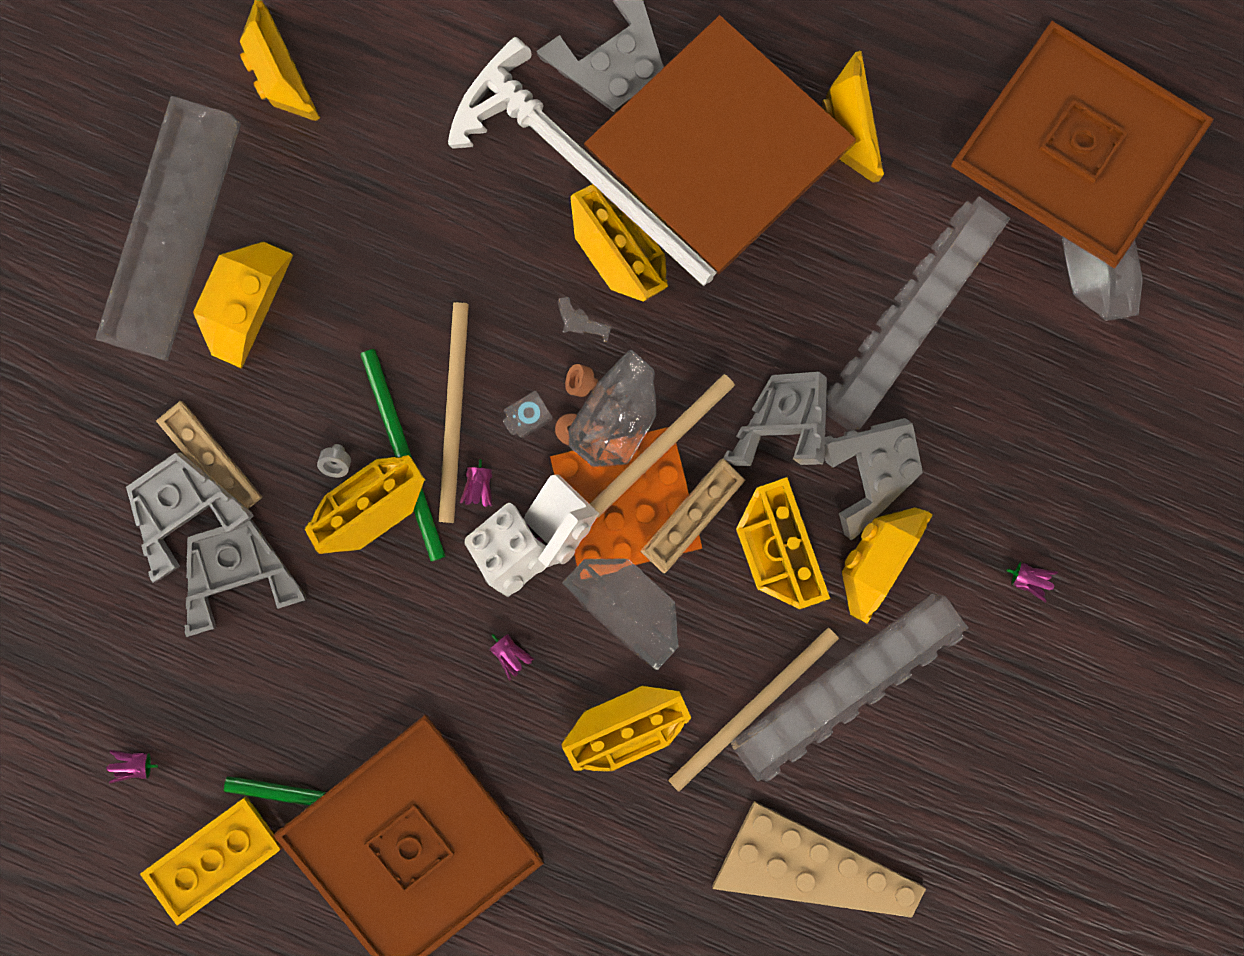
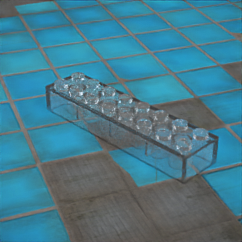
[95,96,241,362]
[826,196,1011,431]
[731,594,968,782]

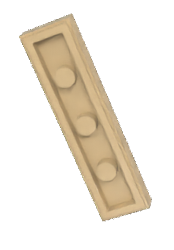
[156,401,262,509]
[640,458,745,573]

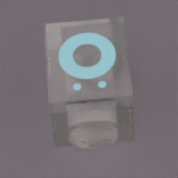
[502,390,553,439]

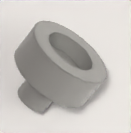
[317,444,351,478]

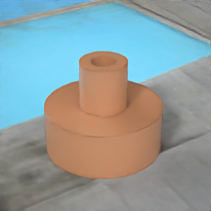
[565,364,598,397]
[555,414,587,446]

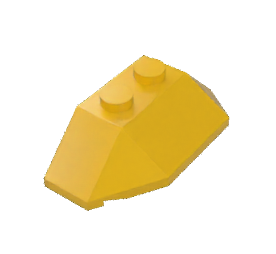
[240,0,320,121]
[822,51,884,183]
[571,184,668,302]
[193,242,293,368]
[305,455,425,554]
[736,477,830,609]
[842,507,933,623]
[561,686,691,771]

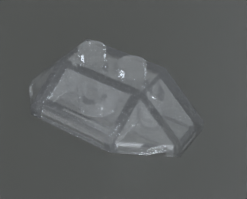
[1062,236,1143,321]
[568,350,656,467]
[562,559,679,671]

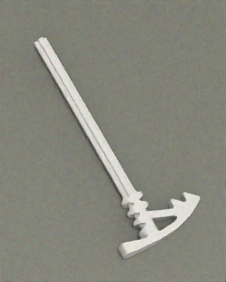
[448,37,717,286]

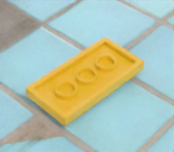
[140,796,283,926]

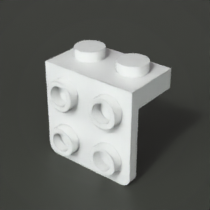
[524,474,599,567]
[464,503,546,597]

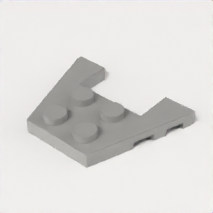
[537,0,664,113]
[724,372,827,466]
[825,418,923,540]
[126,452,254,583]
[185,519,307,637]

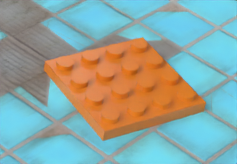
[550,427,702,579]

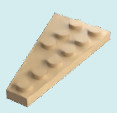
[712,801,926,917]

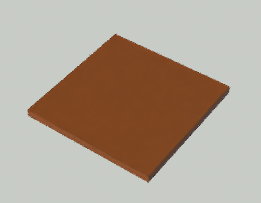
[584,15,856,275]
[951,21,1214,269]
[273,714,544,956]

